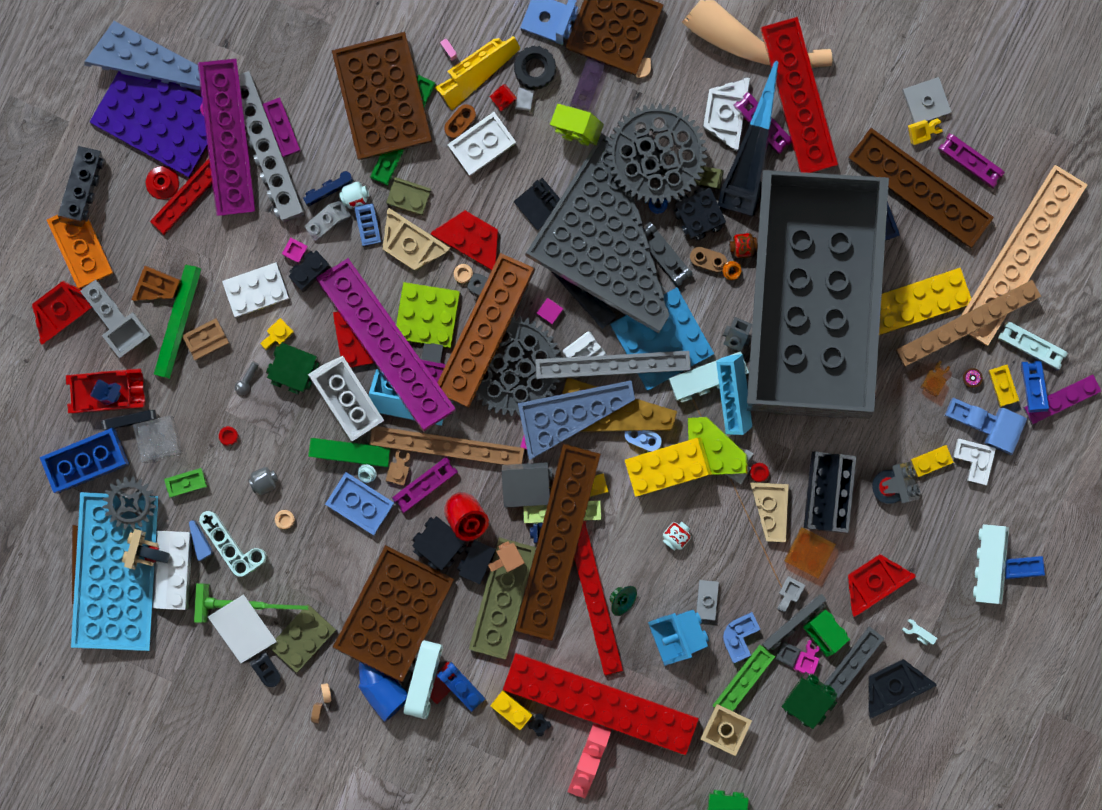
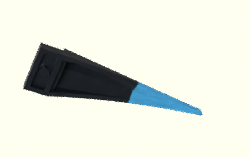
[718,61,778,216]

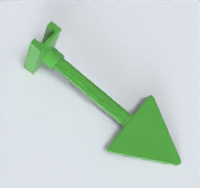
[194,583,308,623]

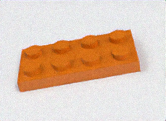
[47,215,114,289]

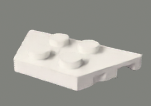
[703,78,750,151]

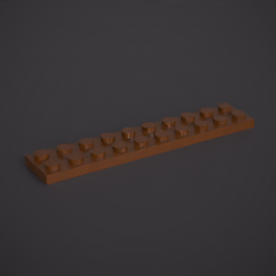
[515,444,601,641]

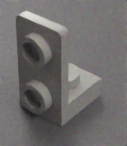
[305,201,351,241]

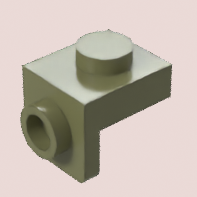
[694,167,724,190]

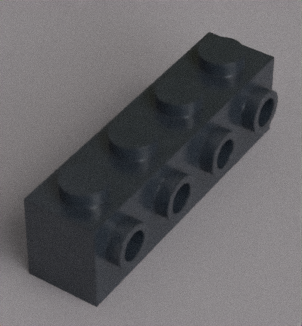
[58,146,105,227]

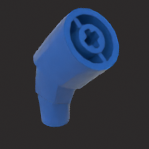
[358,662,408,722]

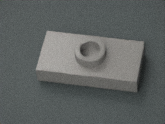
[696,580,719,620]

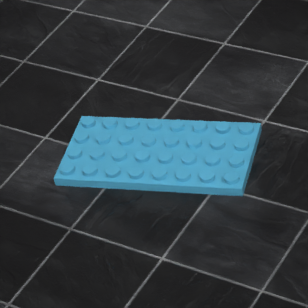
[71,492,158,651]

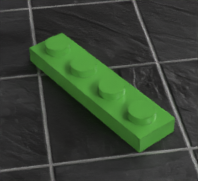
[712,645,775,711]

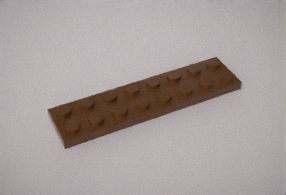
[848,128,994,249]

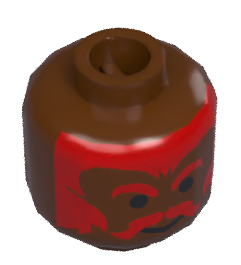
[729,233,758,258]

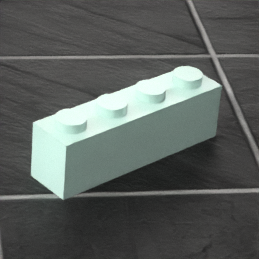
[668,351,749,403]
[973,524,1009,604]

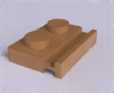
[182,318,229,361]

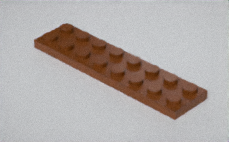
[437,253,536,408]

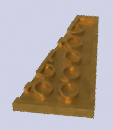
[562,378,677,432]

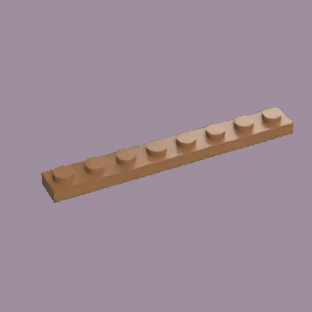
[895,280,1041,367]
[369,426,524,465]

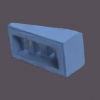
[354,204,381,246]
[189,520,214,561]

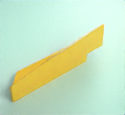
[435,36,520,110]

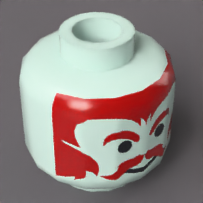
[340,182,369,209]
[663,522,691,551]

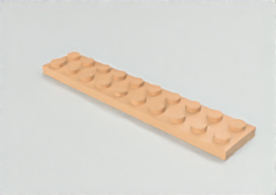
[961,165,1087,346]

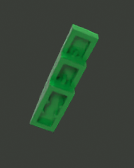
[308,438,390,467]

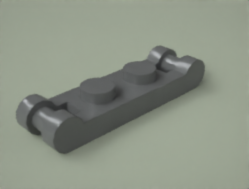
[643,222,693,287]

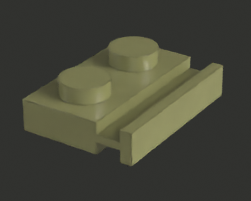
[386,177,431,216]

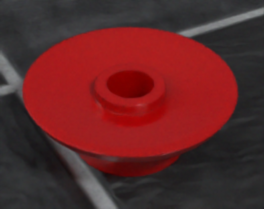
[145,166,179,200]

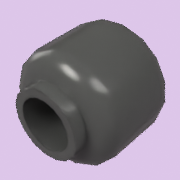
[248,467,279,495]

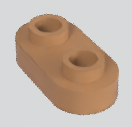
[690,247,727,273]

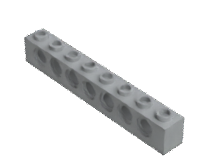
[239,71,305,223]

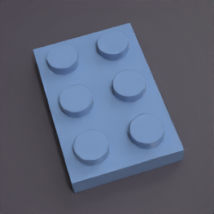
[325,472,394,535]

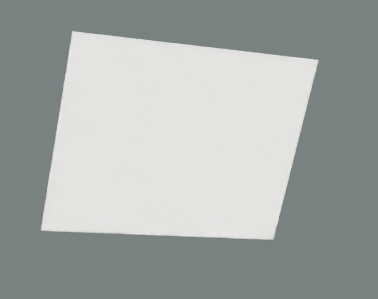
[208,595,277,663]

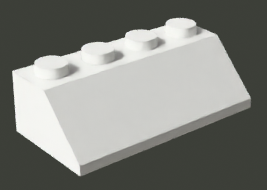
[308,356,384,441]
[152,531,192,610]

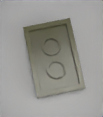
[269,604,336,673]

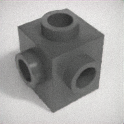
[723,317,752,351]

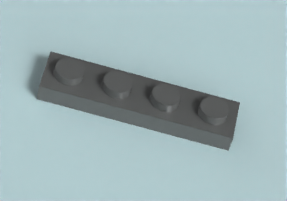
[761,594,827,650]
[824,626,885,699]

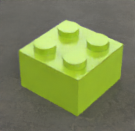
[550,103,604,146]

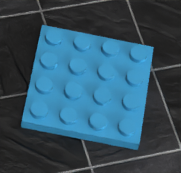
[610,287,714,391]

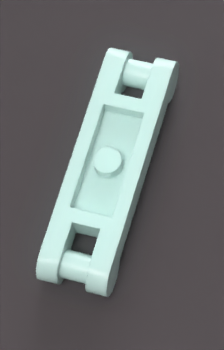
[998,321,1068,370]

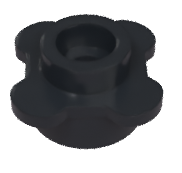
[528,713,551,737]

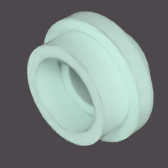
[358,464,377,483]

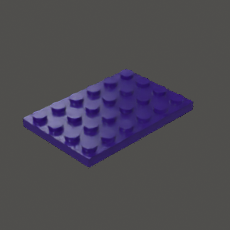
[90,71,208,178]

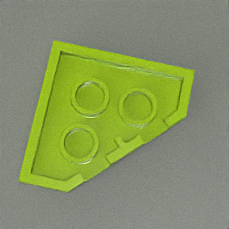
[688,417,748,475]

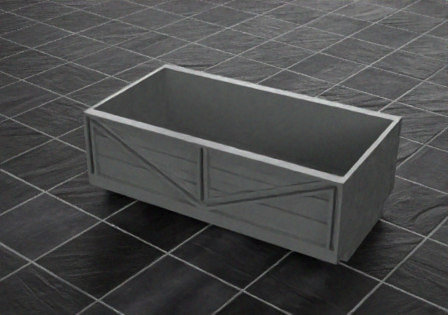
[747,170,889,419]

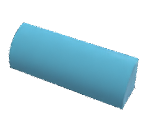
[716,354,752,435]

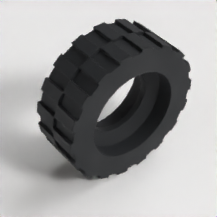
[514,45,556,90]

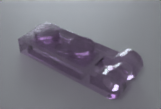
[570,57,606,112]

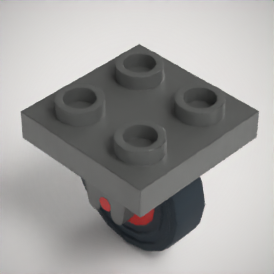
[872,462,920,504]

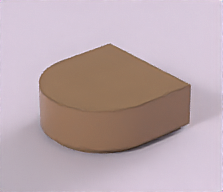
[311,702,323,724]

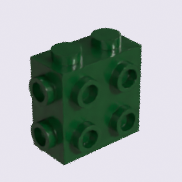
[266,342,320,395]
[781,672,837,729]

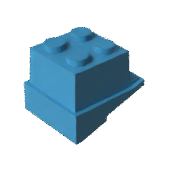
[648,610,709,666]

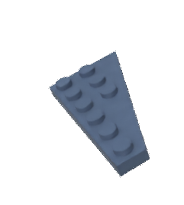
[518,381,635,460]

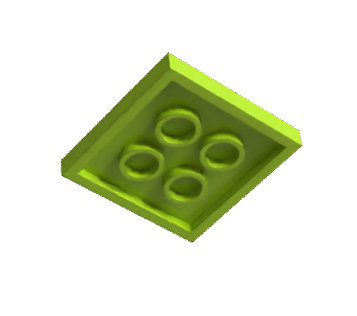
[396,282,460,348]

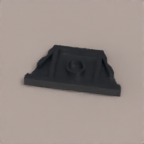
[868,659,937,719]

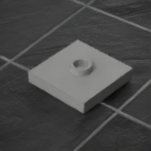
[902,77,952,123]

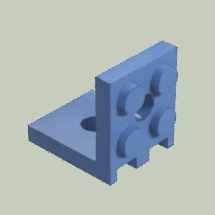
[520,0,579,45]

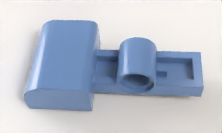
[944,398,1027,455]

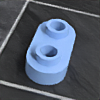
[625,430,662,452]

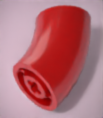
[444,492,489,541]

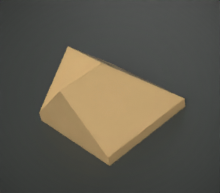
[700,704,752,756]

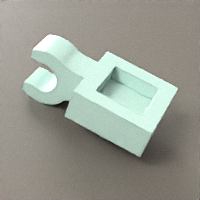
[902,619,937,646]

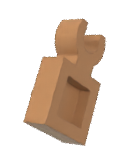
[386,450,410,486]

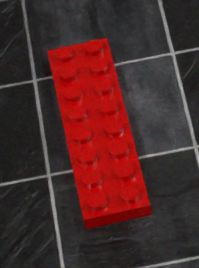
[760,17,838,173]

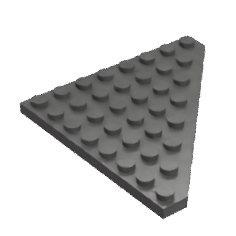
[525,134,669,333]

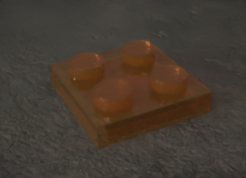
[784,527,836,579]

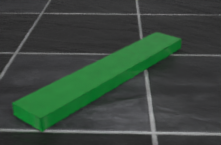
[370,75,436,186]
[153,265,201,379]

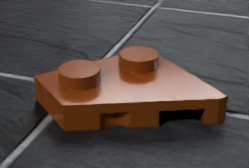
[131,265,181,301]

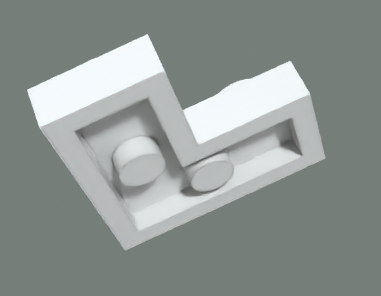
[953,439,996,486]

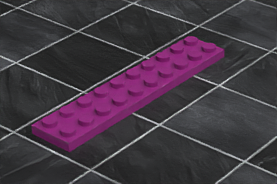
[316,258,456,432]

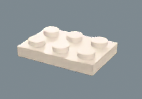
[448,112,516,176]
[222,263,289,318]

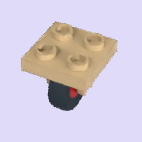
[122,529,170,570]

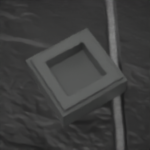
[421,342,443,363]
[775,641,801,667]

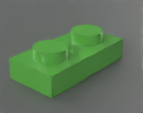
[164,468,207,498]

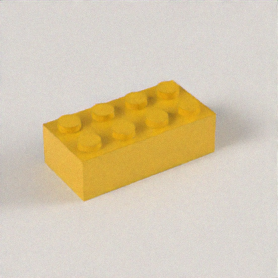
[625,437,712,497]

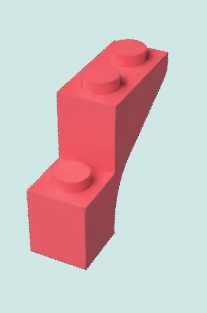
[567,723,611,799]

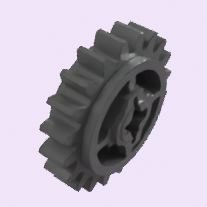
[102,476,156,530]

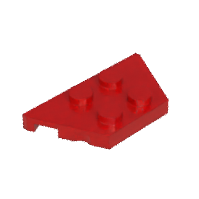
[431,210,498,270]
[32,281,92,345]
[847,554,916,617]

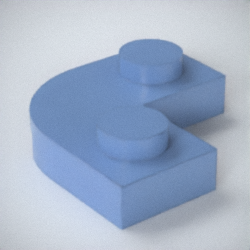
[723,612,760,663]

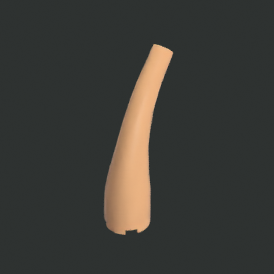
[682,0,832,68]

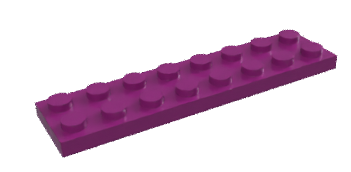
[198,58,255,216]

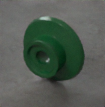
[610,586,637,616]

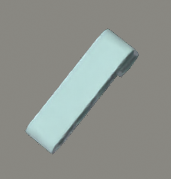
[199,511,267,576]
[404,640,443,719]

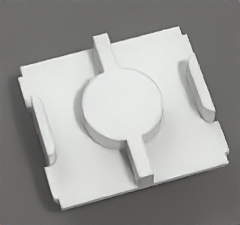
[562,331,606,358]

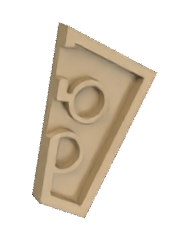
[750,483,789,542]

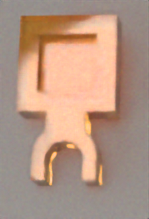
[920,361,950,397]

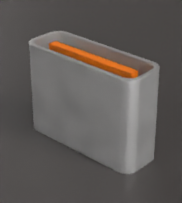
[515,88,534,111]

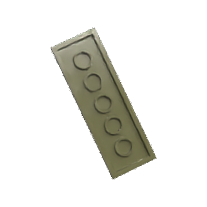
[469,537,536,659]

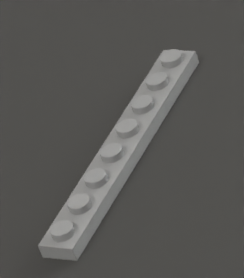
[535,351,691,379]

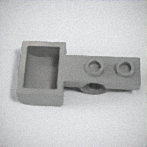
[80,279,150,358]

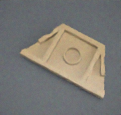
[383,208,450,271]

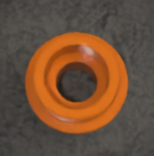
[722,261,741,280]

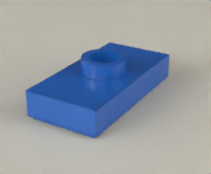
[1005,556,1045,579]

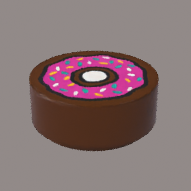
[962,368,983,388]

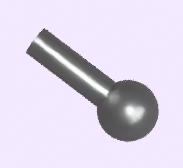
[235,361,259,395]

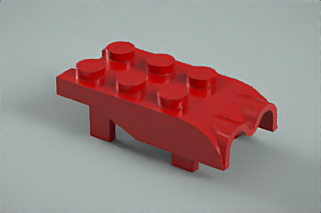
[65,369,145,414]

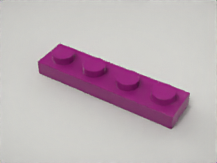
[1023,374,1101,425]

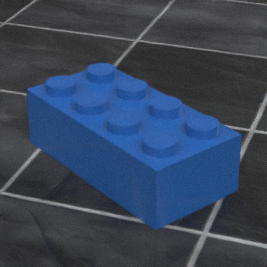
[40,428,129,494]

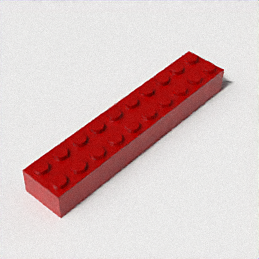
[503,653,699,755]

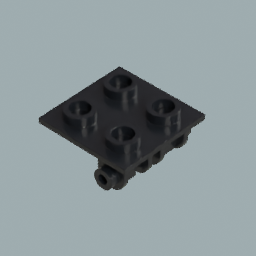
[513,177,560,231]

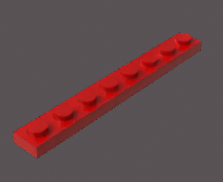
[574,521,623,675]

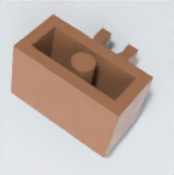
[488,541,525,572]

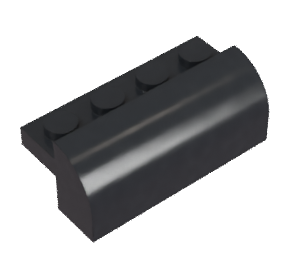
[803,451,856,533]

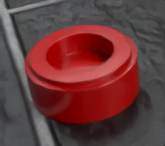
[219,426,239,446]
[749,463,769,482]

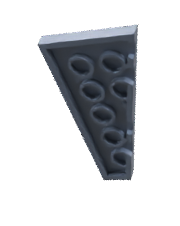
[84,21,201,91]

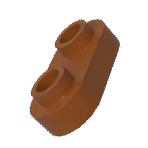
[444,104,476,139]

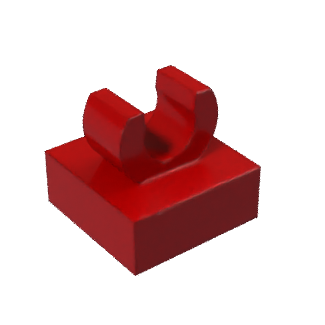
[489,84,517,111]

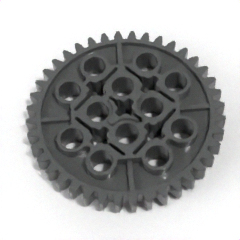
[607,103,707,204]
[475,315,562,416]

